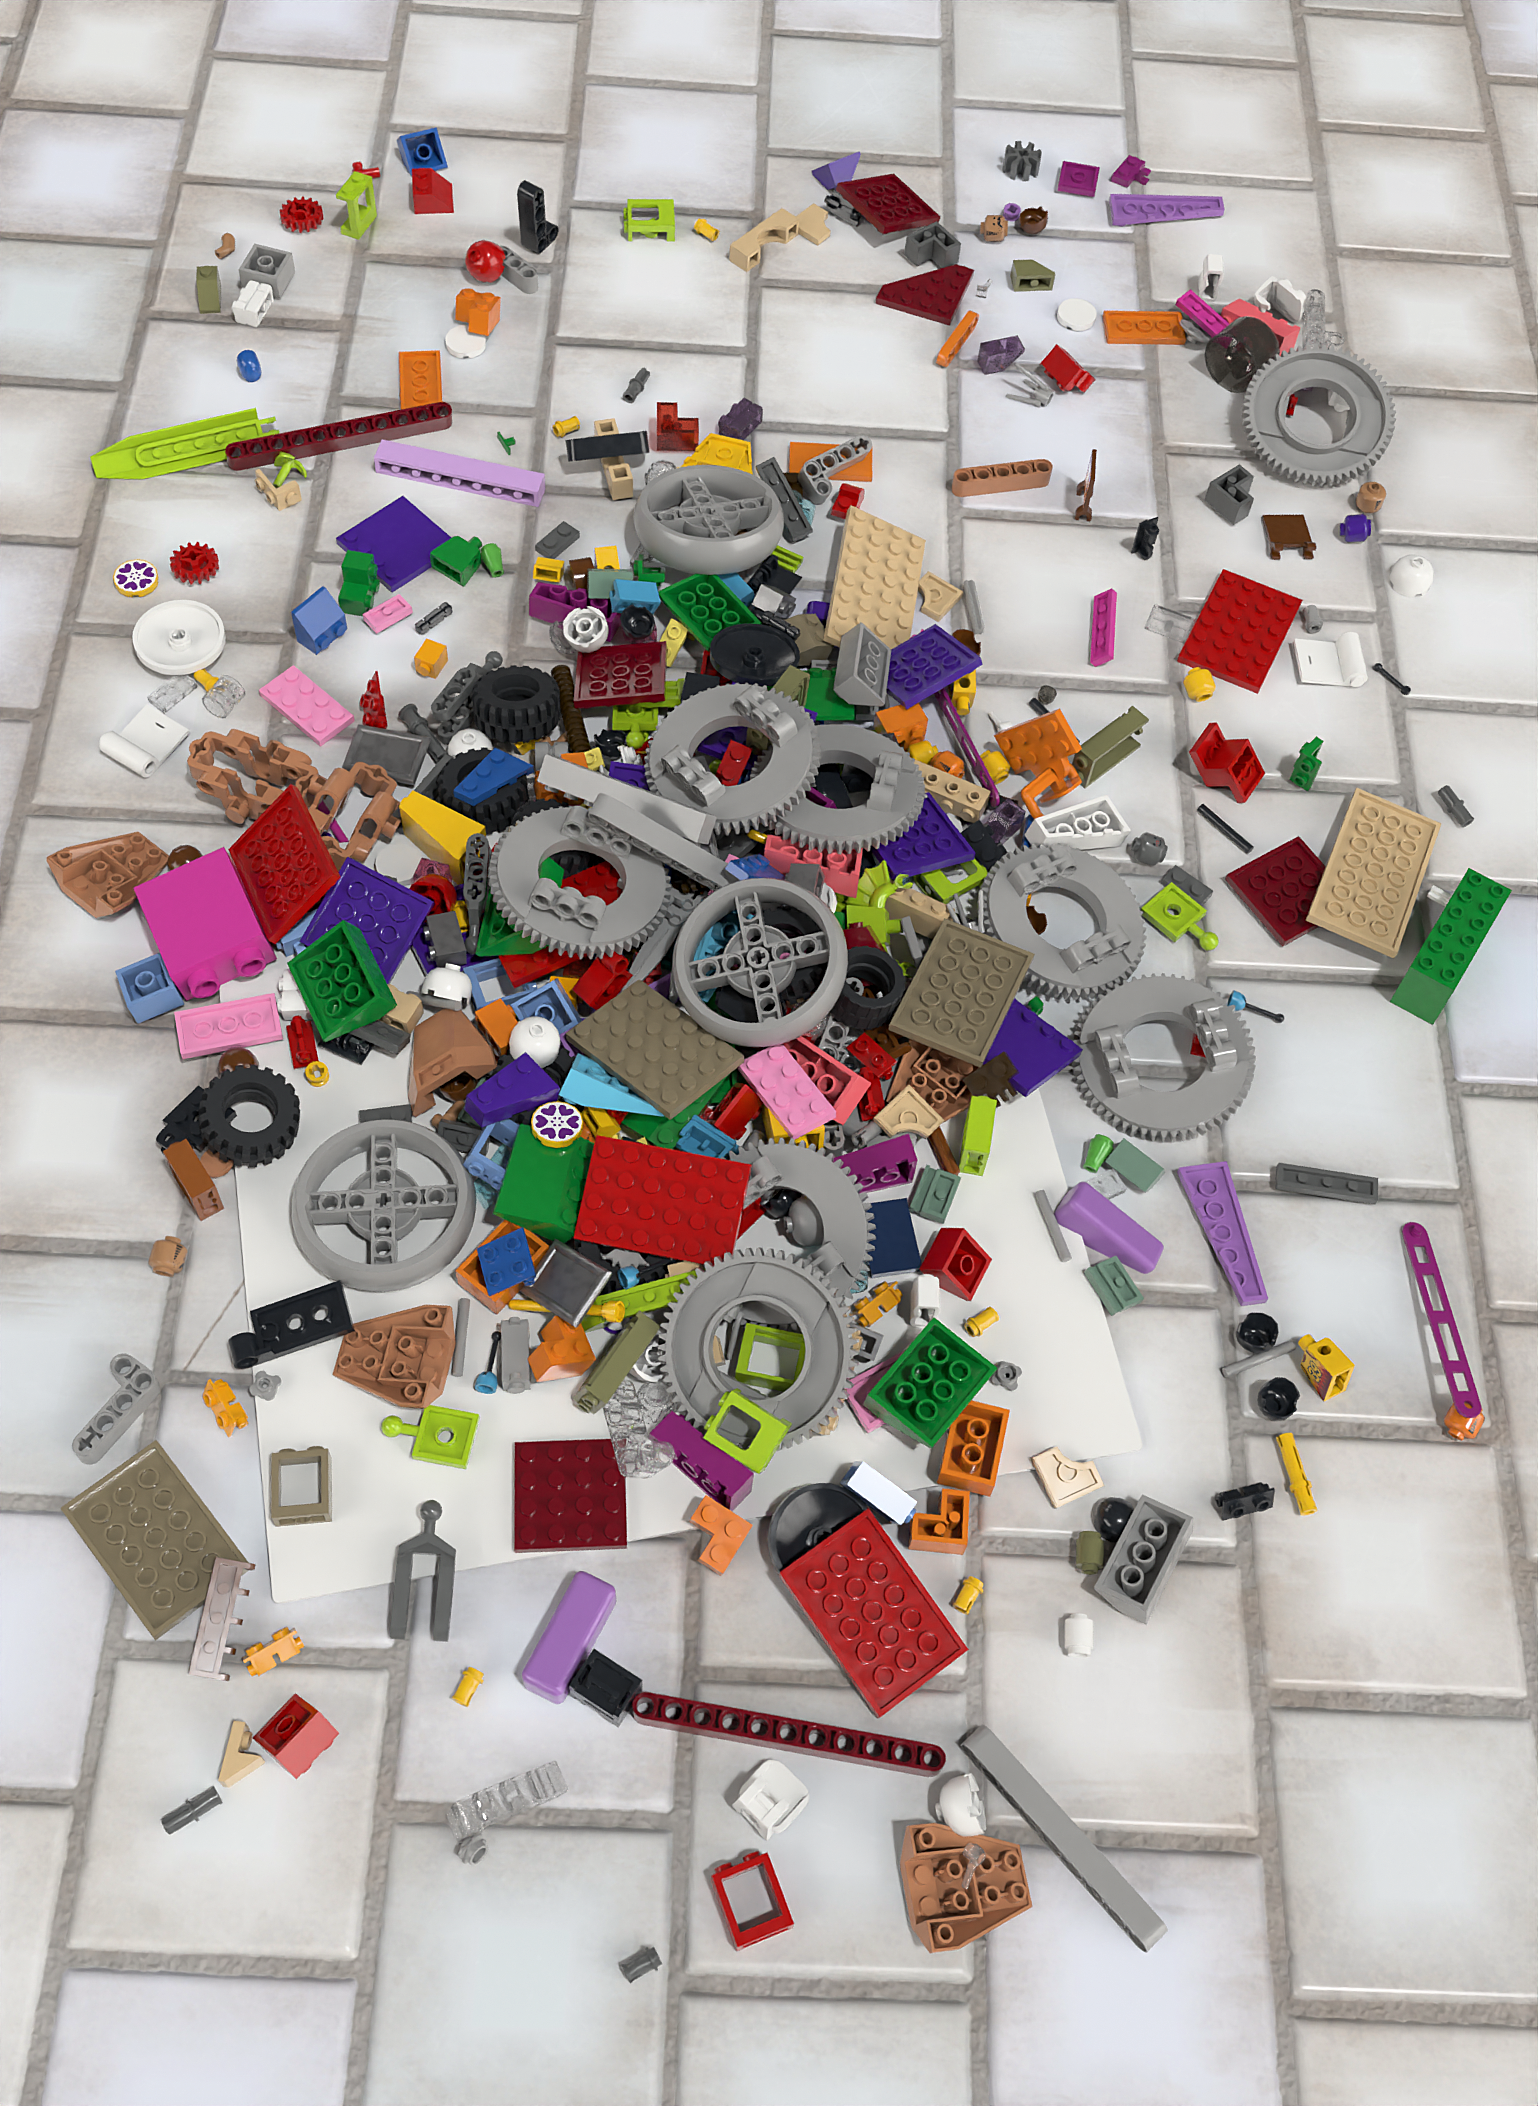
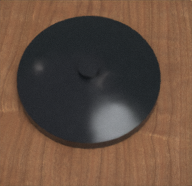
[709,623,800,687]
[768,1483,868,1573]

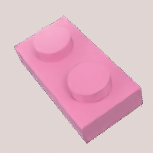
[363,594,413,634]

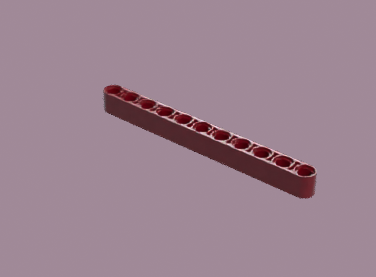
[225,402,452,471]
[632,1692,946,1777]

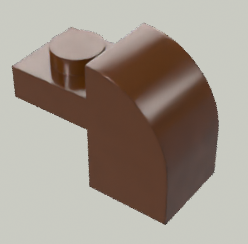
[567,557,594,593]

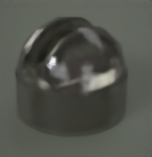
[1037,685,1057,705]

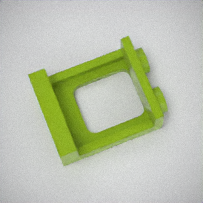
[336,171,377,240]
[623,199,675,241]
[913,858,988,905]
[703,1388,792,1474]

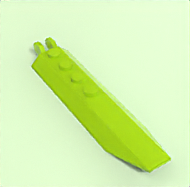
[90,408,280,479]

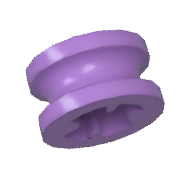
[1003,203,1021,221]

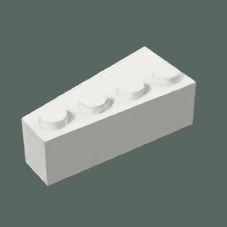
[1024,795,1131,850]

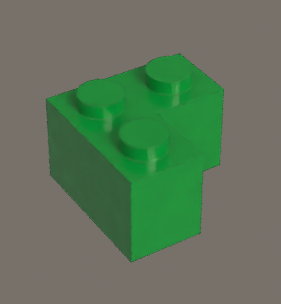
[338,550,380,617]

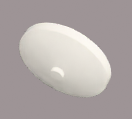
[133,600,226,675]

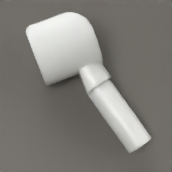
[988,711,1012,733]

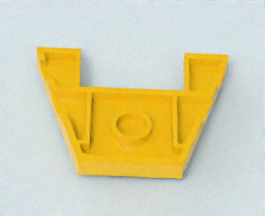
[677,433,753,475]

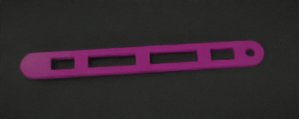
[934,688,1000,807]
[1402,1222,1482,1418]

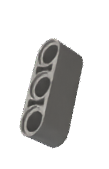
[500,246,538,294]

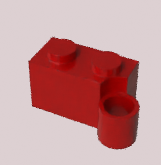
[1041,344,1096,393]
[715,740,753,786]
[572,951,633,1010]

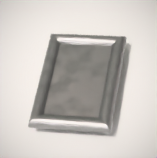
[342,724,431,785]
[521,1239,612,1328]

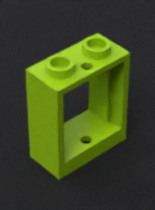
[958,1096,997,1176]
[735,1323,806,1392]

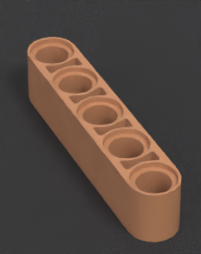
[951,459,1053,497]

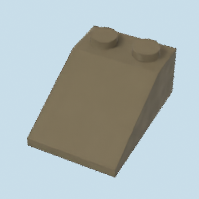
[770,614,834,666]

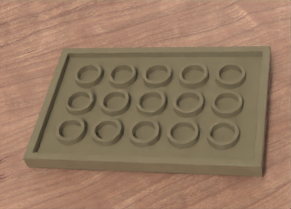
[888,918,1035,1068]
[565,980,744,1120]
[60,1440,249,1641]

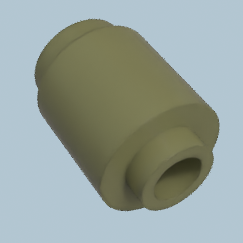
[1076,1531,1104,1575]

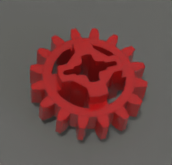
[280,196,324,233]
[170,542,219,585]

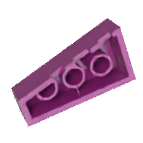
[529,582,622,642]
[833,1133,918,1193]
[649,1411,754,1512]

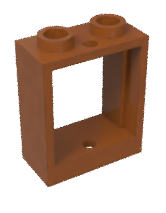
[163,1139,224,1221]

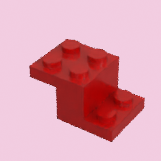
[1189,722,1265,803]

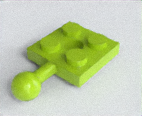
[612,704,658,749]
[1140,882,1219,951]
[381,1405,480,1469]

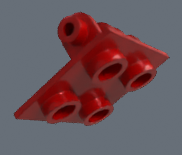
[360,671,388,729]

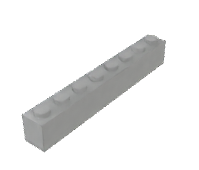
[537,754,717,846]

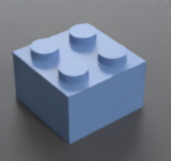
[115,953,184,1023]
[511,978,582,1035]

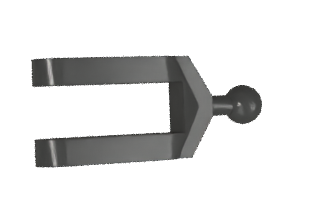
[431,651,503,744]
[463,833,492,954]
[390,1500,456,1642]

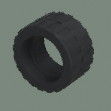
[830,946,906,1030]

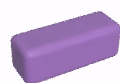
[1054,1181,1164,1274]
[522,1571,617,1704]

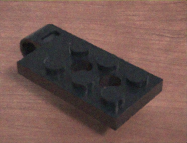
[228,1280,355,1369]

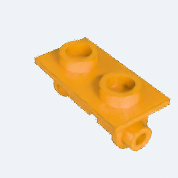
[849,1281,903,1327]
[203,1379,248,1437]
[242,1627,304,1677]

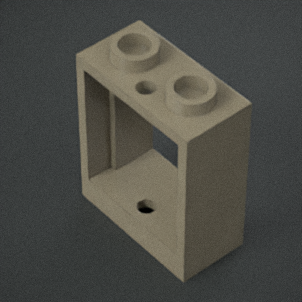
[271,1446,332,1527]

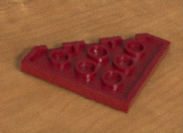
[875,264,974,326]

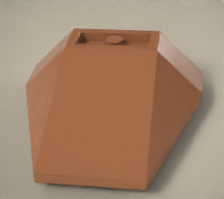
[47,832,169,918]
[408,1008,497,1117]
[885,1039,988,1123]
[333,1305,456,1408]
[900,1823,1033,1954]

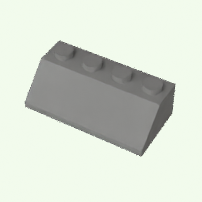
[833,622,891,706]
[1094,1494,1193,1625]

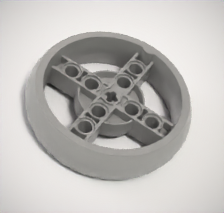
[634,465,784,575]
[672,877,848,1047]
[292,1119,476,1292]

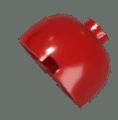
[465,240,505,283]
[409,874,457,922]

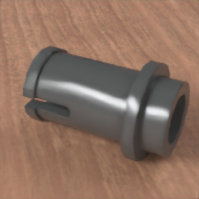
[621,1947,662,1984]

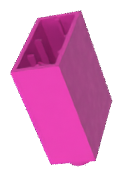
[134,847,277,1001]

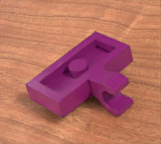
[1111,155,1151,188]

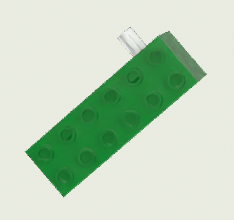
[1390,868,1512,1025]

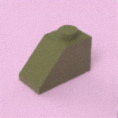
[1010,259,1055,292]
[196,266,221,314]

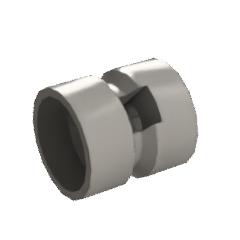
[535,742,568,771]

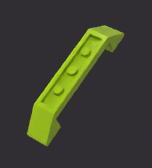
[581,1269,706,1333]

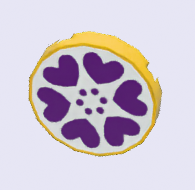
[113,559,159,597]
[531,1101,583,1148]

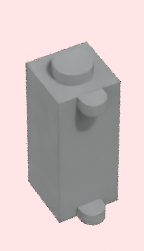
[501,1317,530,1394]

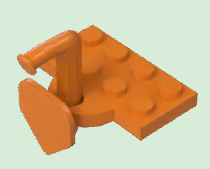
[994,708,1082,819]

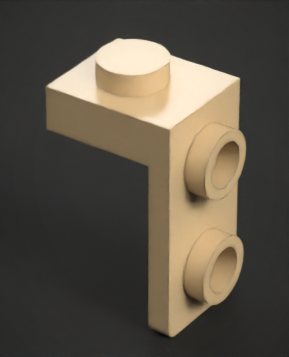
[255,469,302,511]

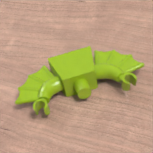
[845,860,916,978]

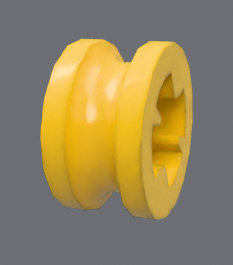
[305,1061,329,1087]

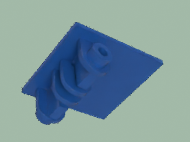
[477,1227,536,1296]

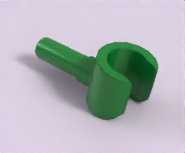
[1027,996,1044,1015]

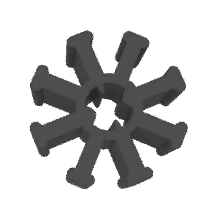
[1002,141,1042,182]

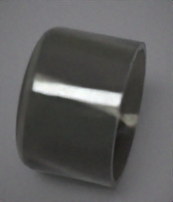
[1205,316,1280,393]

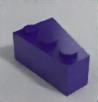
[464,1052,560,1128]

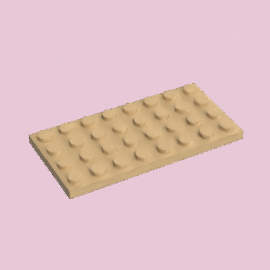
[823,505,926,649]
[1306,788,1441,958]

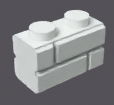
[232,280,274,328]

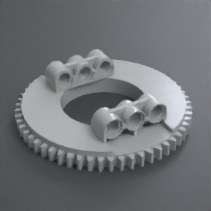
[1242,344,1396,486]
[644,683,821,835]
[750,724,925,854]
[488,806,671,959]
[977,843,1147,1000]
[1072,973,1256,1142]
[703,1138,876,1331]
[658,1248,860,1451]

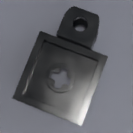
[156,1085,237,1155]

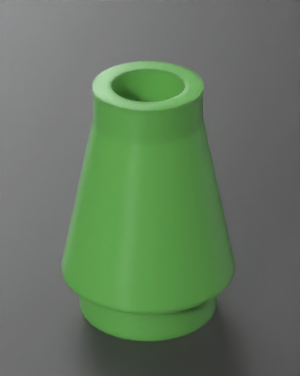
[481,543,504,577]
[1083,1134,1114,1173]

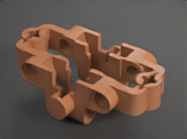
[187,729,319,823]
[307,762,402,871]

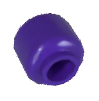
[1340,514,1371,543]

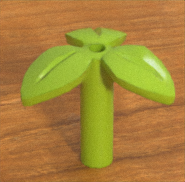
[273,452,307,488]

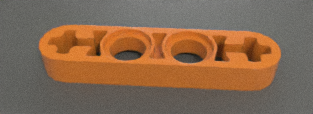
[936,310,979,367]

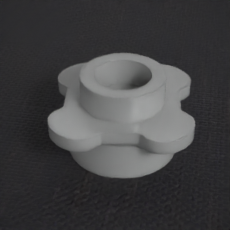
[992,1361,1022,1391]
[249,1371,282,1401]
[458,1833,488,1865]

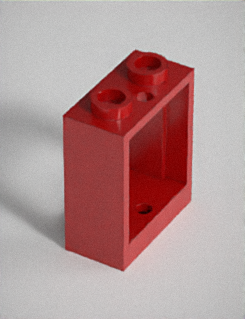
[711,1851,794,1952]

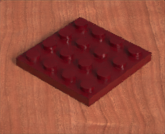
[836,173,941,234]
[574,641,667,709]
[1225,836,1326,946]
[514,1438,627,1553]

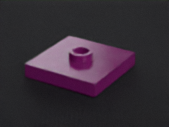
[1057,161,1100,197]

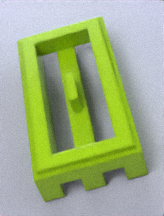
[762,545,803,573]

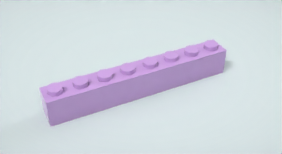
[374,440,545,507]

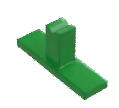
[497,432,516,455]

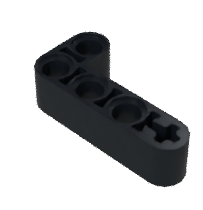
[517,180,559,254]
[565,431,650,462]

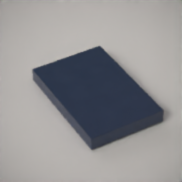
[866,1198,922,1279]

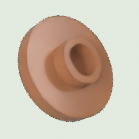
[200,1149,234,1178]

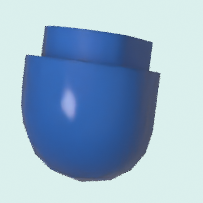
[237,350,262,382]

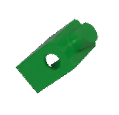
[430,536,482,587]

